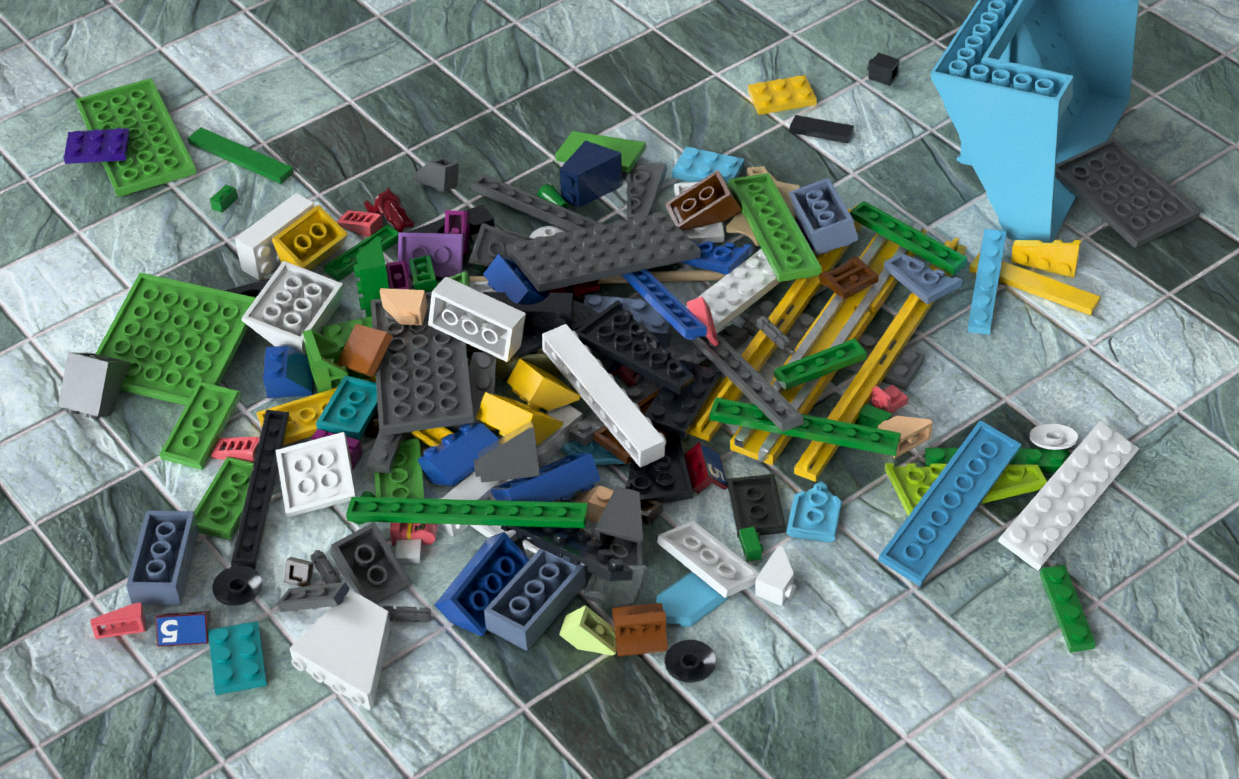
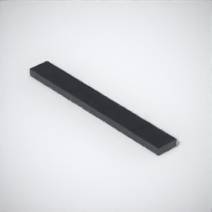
[231,410,290,569]

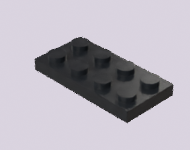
[644,359,723,438]

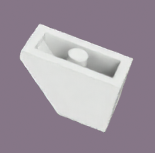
[755,545,796,606]

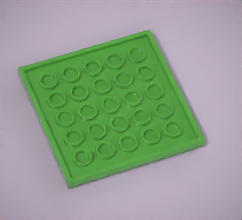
[96,273,256,406]

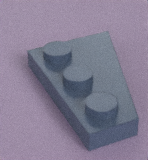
[884,253,962,305]

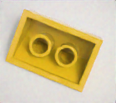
[272,204,348,271]
[507,358,581,411]
[476,392,564,445]

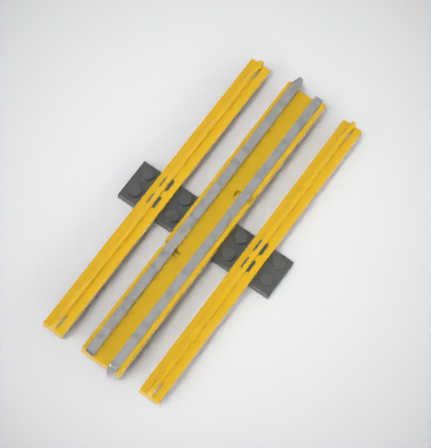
[689,205,967,482]

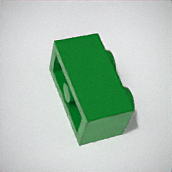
[210,184,238,213]
[858,404,892,428]
[739,527,764,562]

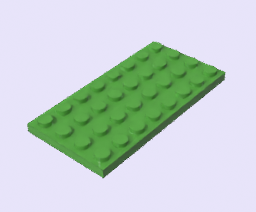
[75,78,197,197]

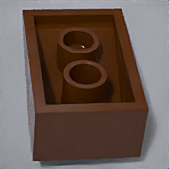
[665,170,742,230]

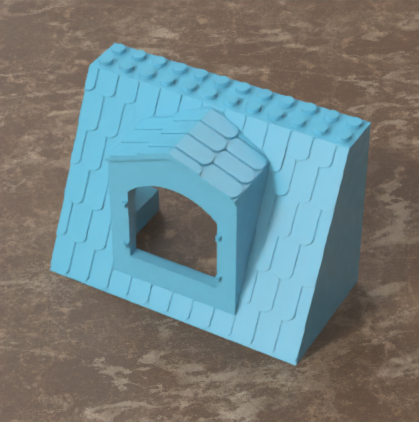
[930,0,1139,243]

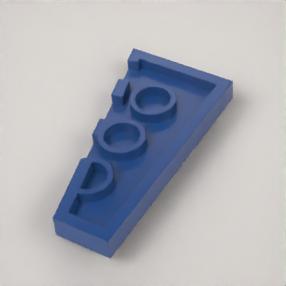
[679,240,753,275]

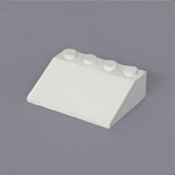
[242,261,343,355]

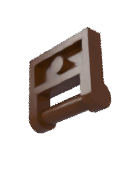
[818,256,879,300]

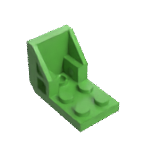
[303,329,376,393]

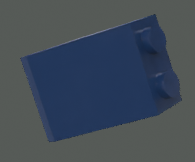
[560,140,623,207]

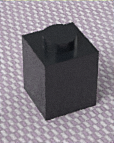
[867,52,900,86]

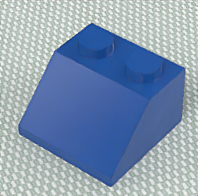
[263,346,314,398]

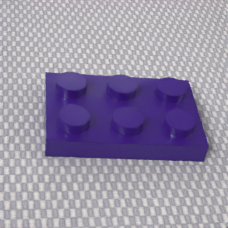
[63,128,130,164]

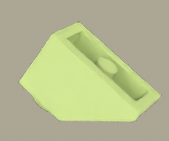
[559,605,617,655]

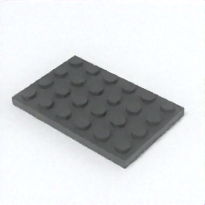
[1055,138,1200,248]

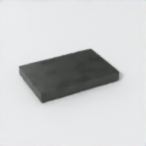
[727,474,786,538]

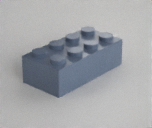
[789,178,858,255]
[584,295,673,349]
[126,511,199,606]
[484,548,586,651]

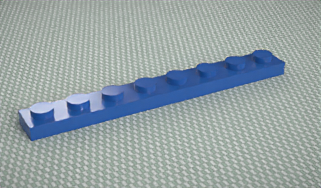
[621,269,707,340]

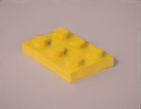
[748,75,817,115]

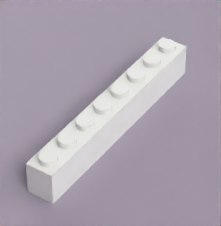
[542,324,666,468]
[438,404,583,537]

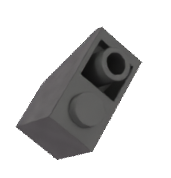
[412,157,459,192]

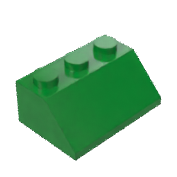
[353,237,389,317]

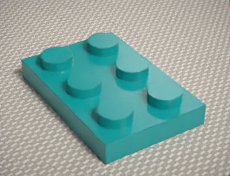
[316,376,378,440]
[208,621,267,695]

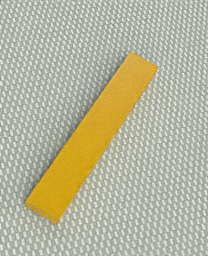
[969,253,1101,315]

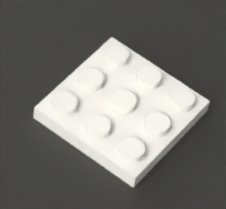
[276,432,357,517]

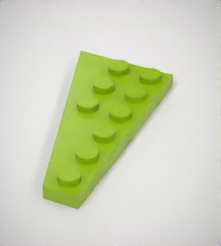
[885,463,1047,516]

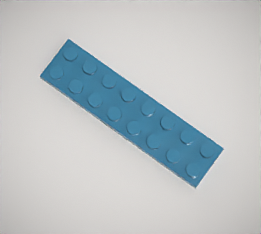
[878,420,1022,586]

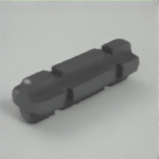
[756,316,791,350]
[310,550,341,584]
[383,606,431,623]

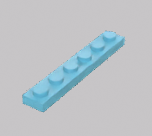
[968,229,1006,335]

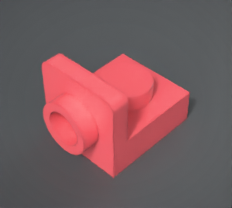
[871,384,908,413]

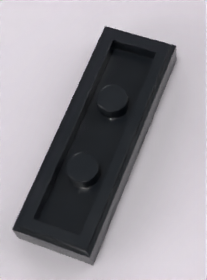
[789,115,854,144]

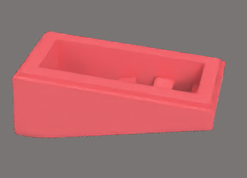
[337,210,383,237]
[686,297,719,346]
[211,437,259,463]
[90,602,146,639]

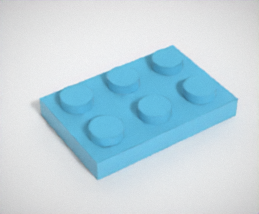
[672,147,744,182]

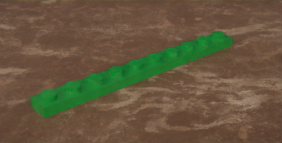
[346,497,589,528]

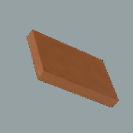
[336,324,393,377]

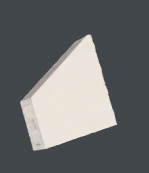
[290,589,391,710]

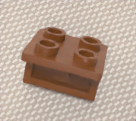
[612,603,668,656]

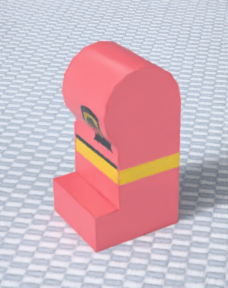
[390,523,438,546]

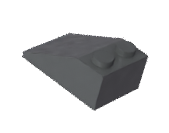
[330,522,411,604]

